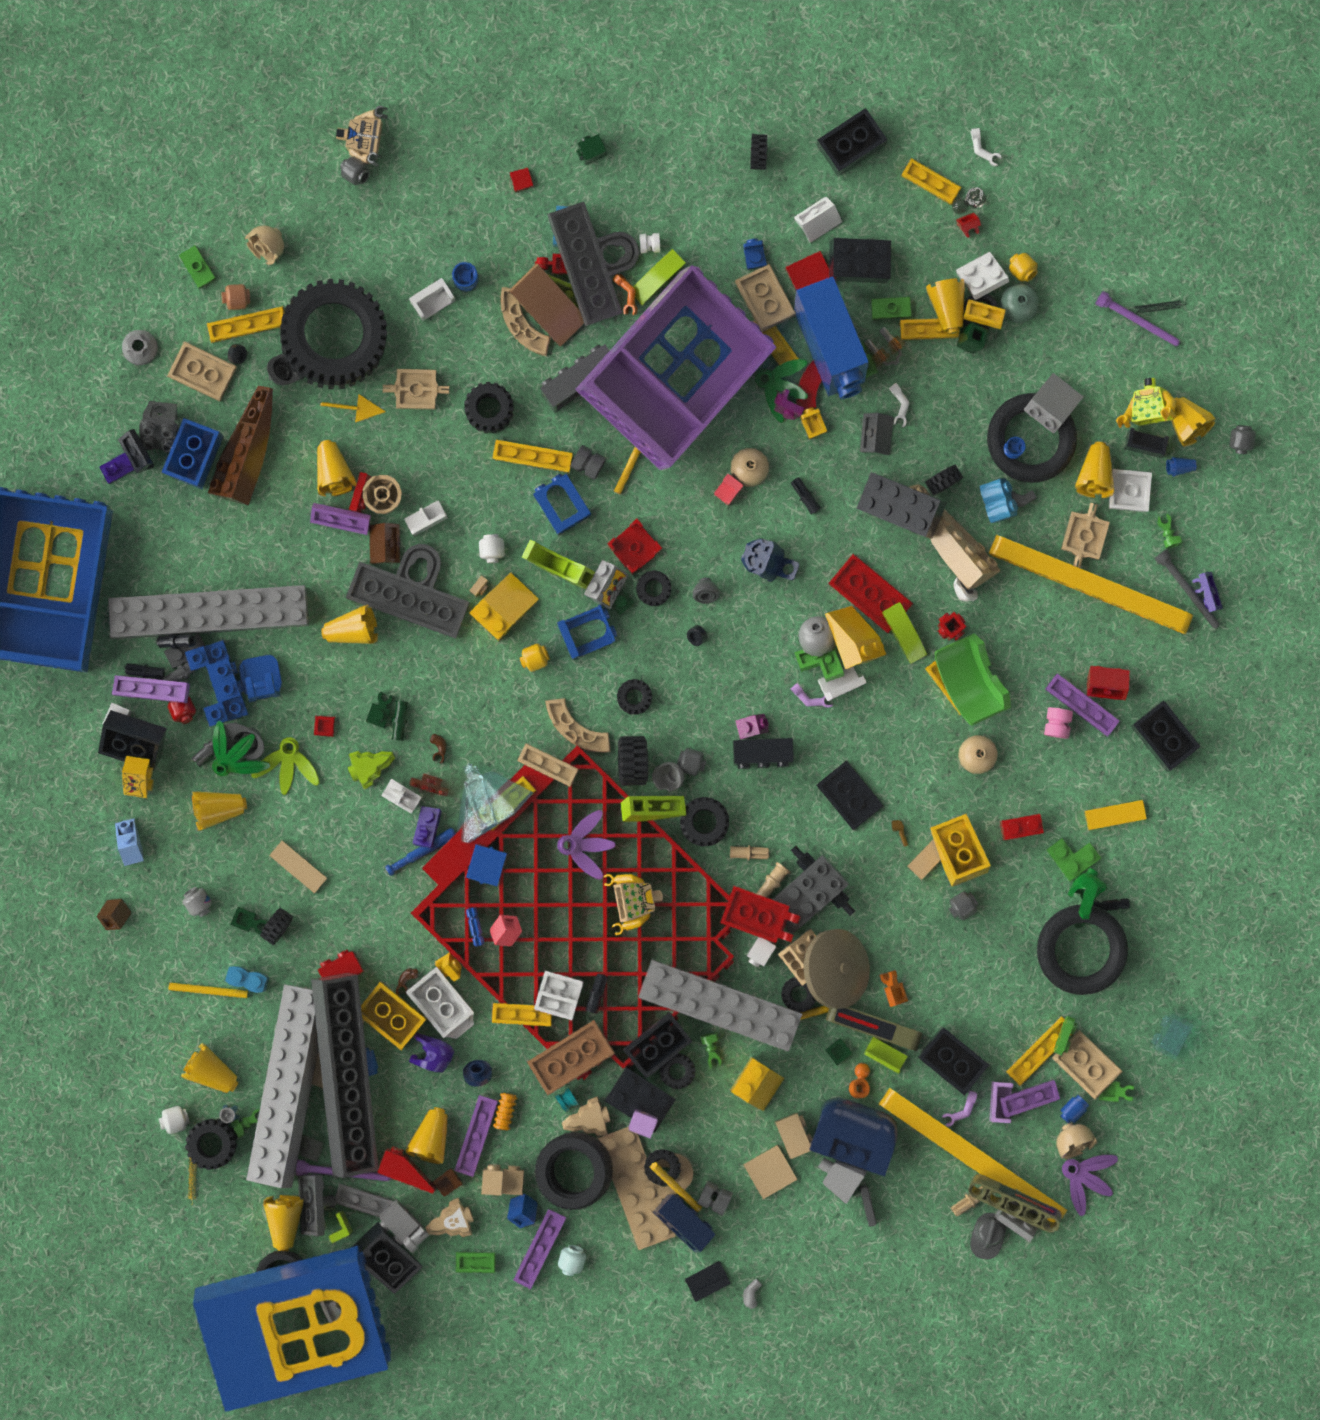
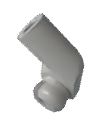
[743,1278,762,1309]

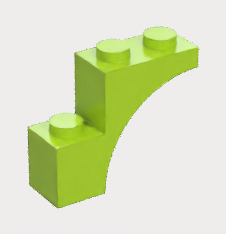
[522,540,595,589]

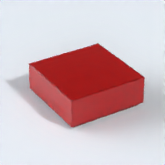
[509,167,534,192]
[314,716,335,737]

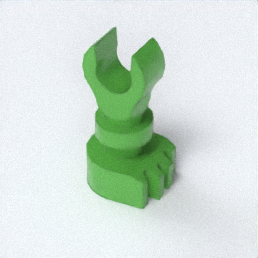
[1157,514,1183,549]
[700,1032,721,1068]
[231,1109,260,1138]

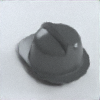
[267,354,301,386]
[224,723,264,760]
[970,1213,1006,1259]

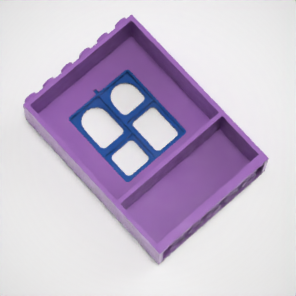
[575,265,776,470]

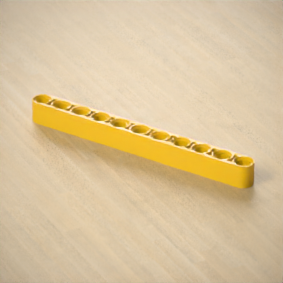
[989,535,1193,634]
[879,1088,1068,1222]

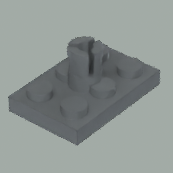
[298,1174,336,1236]

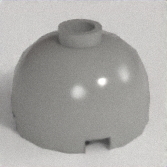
[798,616,836,657]

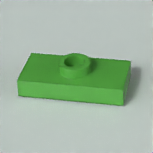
[179,245,216,289]
[871,297,911,319]
[456,1252,496,1273]

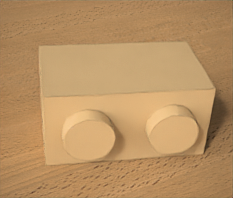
[775,1112,812,1159]

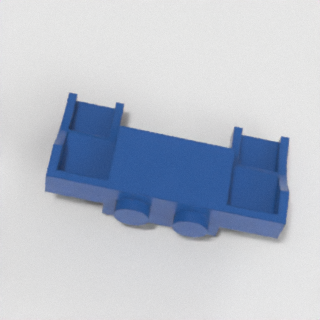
[185,640,249,727]

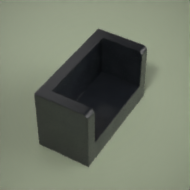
[1124,427,1169,458]

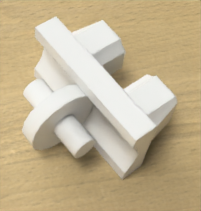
[381,779,422,814]

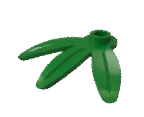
[755,359,808,423]
[212,721,270,776]

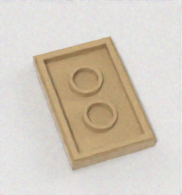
[735,264,796,332]
[167,341,237,402]
[1052,1030,1122,1100]

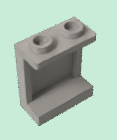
[1024,373,1083,433]

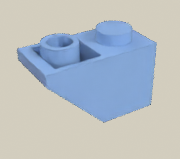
[115,818,144,866]

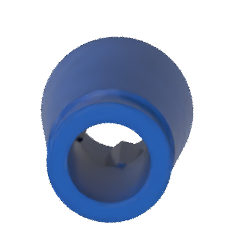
[1166,457,1197,476]

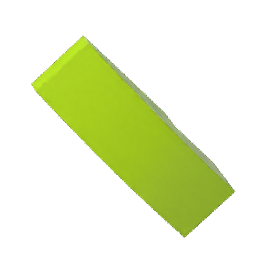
[633,249,686,306]
[882,602,927,664]

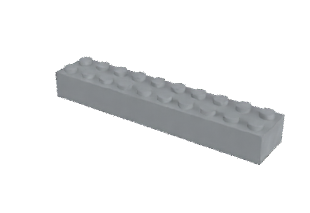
[108,585,309,639]
[246,984,319,1188]

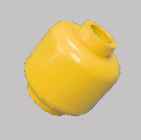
[1009,253,1038,282]
[519,643,550,672]

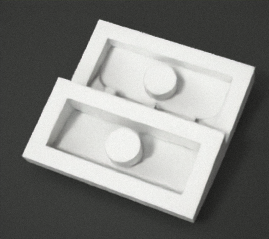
[534,971,583,1020]

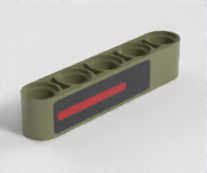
[825,1007,923,1052]
[968,1174,1062,1233]

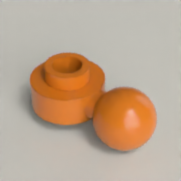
[849,1063,870,1099]

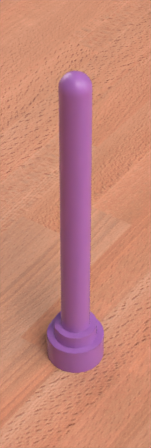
[1095,291,1180,346]
[296,1160,391,1181]

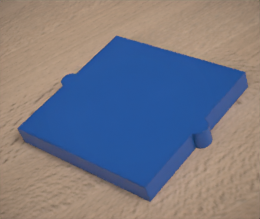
[466,845,507,886]

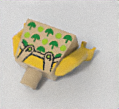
[604,874,663,935]

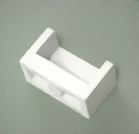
[409,278,455,321]

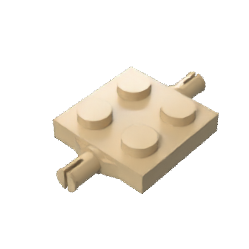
[383,369,450,410]
[1061,503,1110,569]

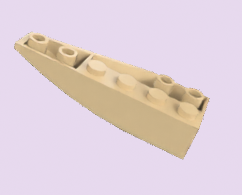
[910,484,1001,590]

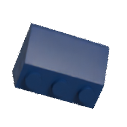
[162,418,224,490]

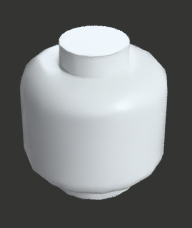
[479,534,505,563]
[159,1106,189,1134]

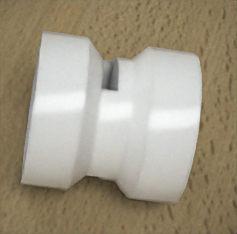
[640,233,660,254]

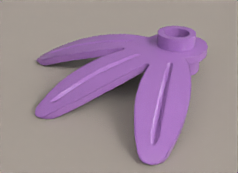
[557,810,616,880]
[1062,1155,1118,1216]

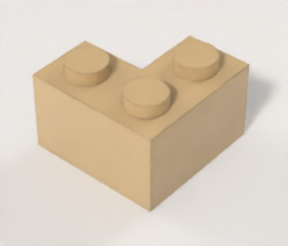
[481,1164,524,1195]

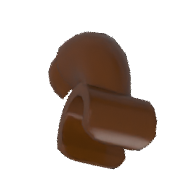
[430,734,446,764]
[396,968,418,995]

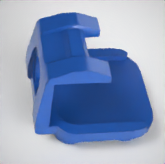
[239,655,282,703]

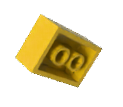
[361,982,427,1050]

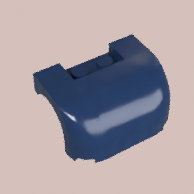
[809,1097,898,1177]

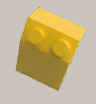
[470,573,539,641]
[825,606,886,669]
[930,814,991,887]

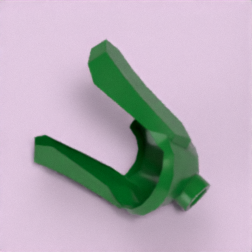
[1067,868,1107,928]

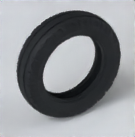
[987,393,1077,483]
[1037,905,1128,995]

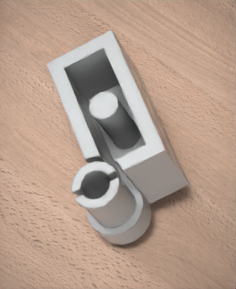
[379,1199,429,1253]

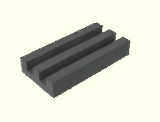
[859,1185,877,1227]

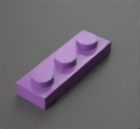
[310,503,371,535]
[998,1080,1060,1118]

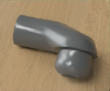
[1011,490,1037,507]

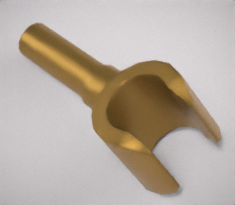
[891,820,908,847]

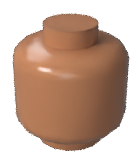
[221,284,250,310]

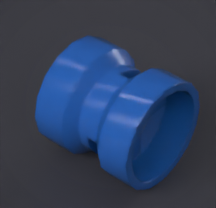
[1003,437,1026,459]

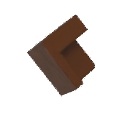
[96,899,131,930]
[431,1167,463,1197]

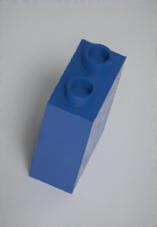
[794,276,869,399]

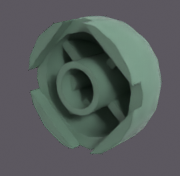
[1000,284,1039,323]

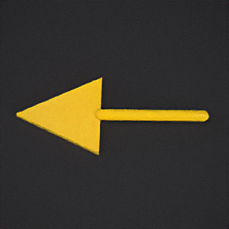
[320,394,385,423]

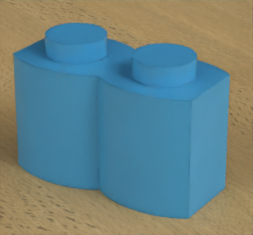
[980,478,1018,523]
[225,966,269,993]

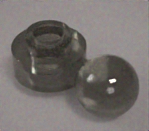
[952,187,986,214]

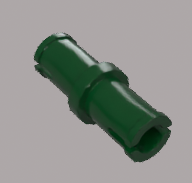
[391,701,408,741]

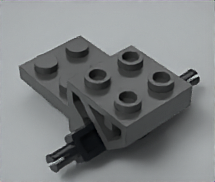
[772,845,856,934]

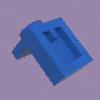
[743,239,767,270]

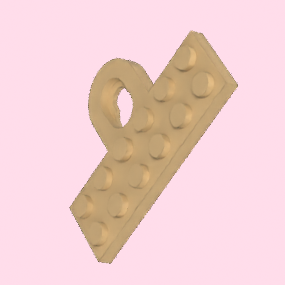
[597,1126,693,1250]

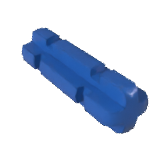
[466,907,484,946]

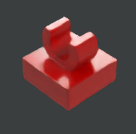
[956,212,981,238]

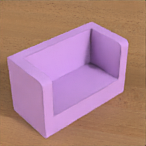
[989,1081,1014,1123]
[629,1109,658,1139]

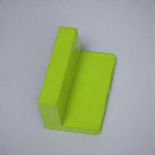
[863,1037,908,1074]
[328,1210,353,1243]

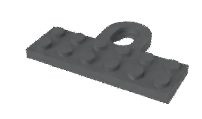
[547,202,639,326]
[346,544,470,639]

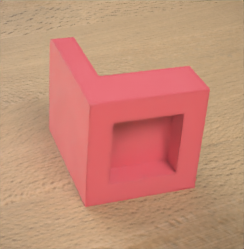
[714,474,743,506]
[490,915,522,946]

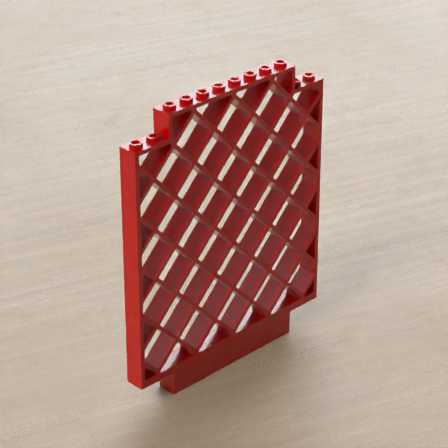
[411,745,734,1081]

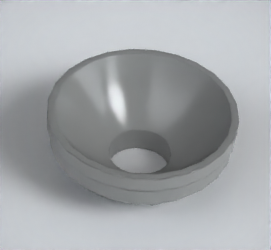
[122,330,158,365]

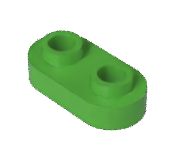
[1054,1016,1077,1055]

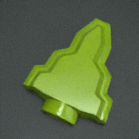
[348,751,395,790]

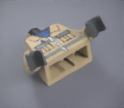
[336,105,388,167]

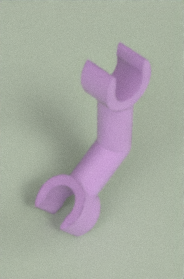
[791,684,833,708]
[942,1090,977,1127]

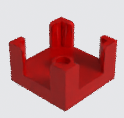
[607,519,662,575]

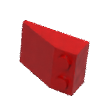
[377,1146,437,1194]

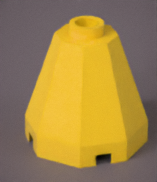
[1171,397,1215,447]

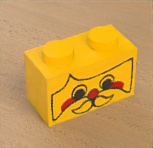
[122,756,154,798]

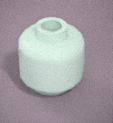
[558,1245,586,1276]

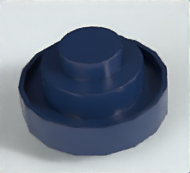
[463,1060,492,1087]

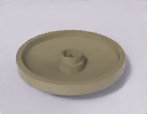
[804,929,870,1009]

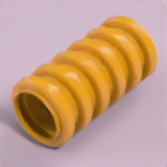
[493,1092,518,1131]

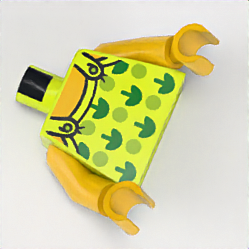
[1116,378,1177,428]

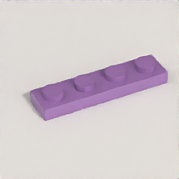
[1045,674,1119,737]
[112,675,190,703]
[455,1095,498,1177]
[513,1209,566,1289]

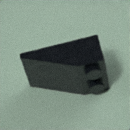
[352,1222,423,1294]

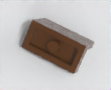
[369,523,400,564]

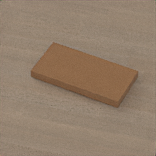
[509,264,584,347]
[527,1020,615,1096]

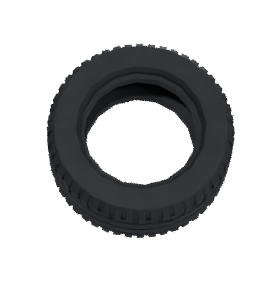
[535,1132,613,1210]

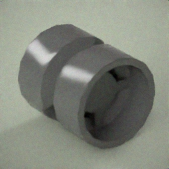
[570,445,606,480]
[697,1180,733,1216]

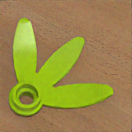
[251,737,320,795]

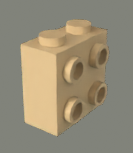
[778,929,816,985]

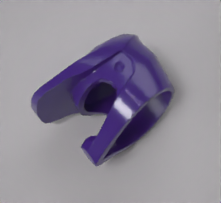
[409,1032,455,1073]

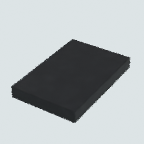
[816,760,884,831]

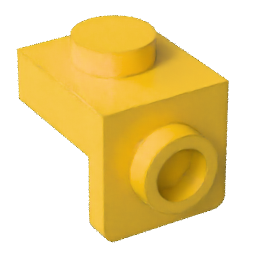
[800,407,827,440]
[435,952,462,982]

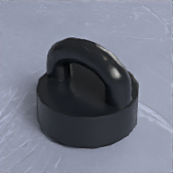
[227,344,247,364]
[687,625,707,646]

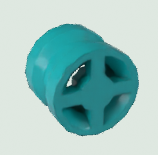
[555,1088,579,1113]

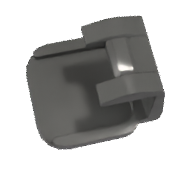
[139,401,179,453]

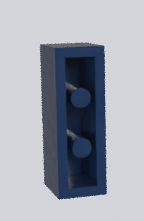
[652,1194,716,1253]

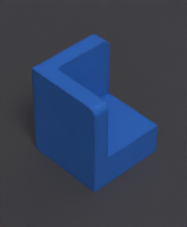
[507,1194,538,1228]

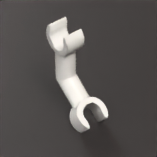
[971,128,1002,167]
[889,383,909,428]

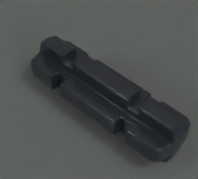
[1093,898,1130,911]

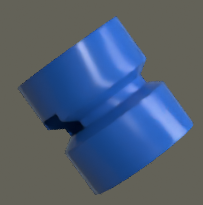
[452,262,479,292]

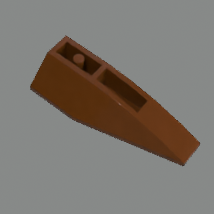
[208,386,273,506]

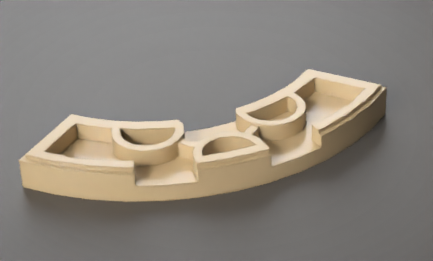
[501,287,551,356]
[545,698,611,753]

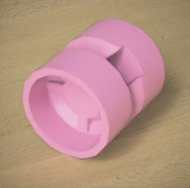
[1044,707,1073,739]

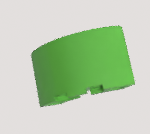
[934,633,1011,725]

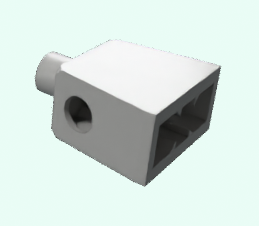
[818,1157,867,1204]

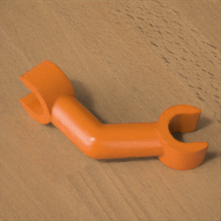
[612,274,638,315]

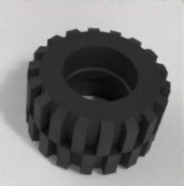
[464,382,514,433]
[618,736,648,786]
[680,797,729,847]
[185,1119,238,1170]

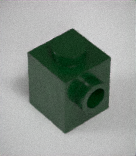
[576,134,607,165]
[957,323,989,354]

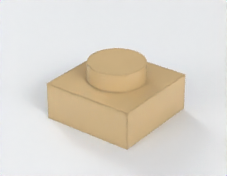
[469,575,489,597]

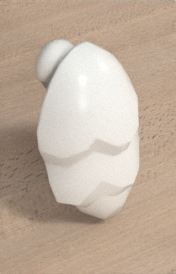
[954,577,978,601]

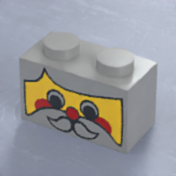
[584,560,629,609]

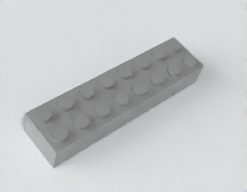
[638,959,802,1052]

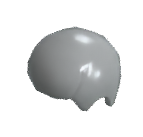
[652,762,684,792]

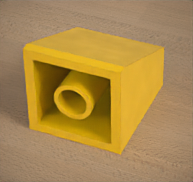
[730,1057,784,1111]

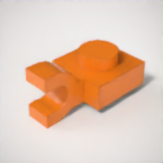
[880,970,908,1007]

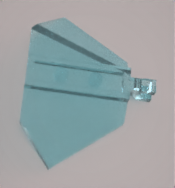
[456,763,534,843]

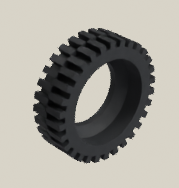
[280,279,387,390]

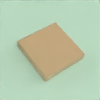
[743,1145,797,1199]

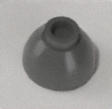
[693,578,720,604]

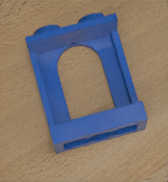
[533,474,591,536]
[557,605,617,660]

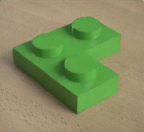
[794,648,844,682]
[1046,838,1101,882]

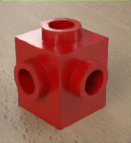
[937,612,966,641]

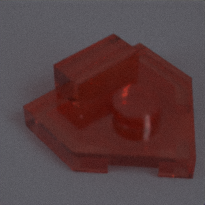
[409,774,450,797]

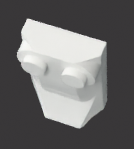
[406,967,474,1039]

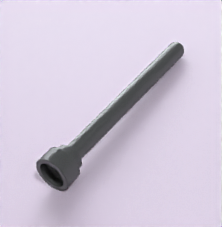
[1154,549,1219,629]

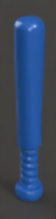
[385,828,456,876]

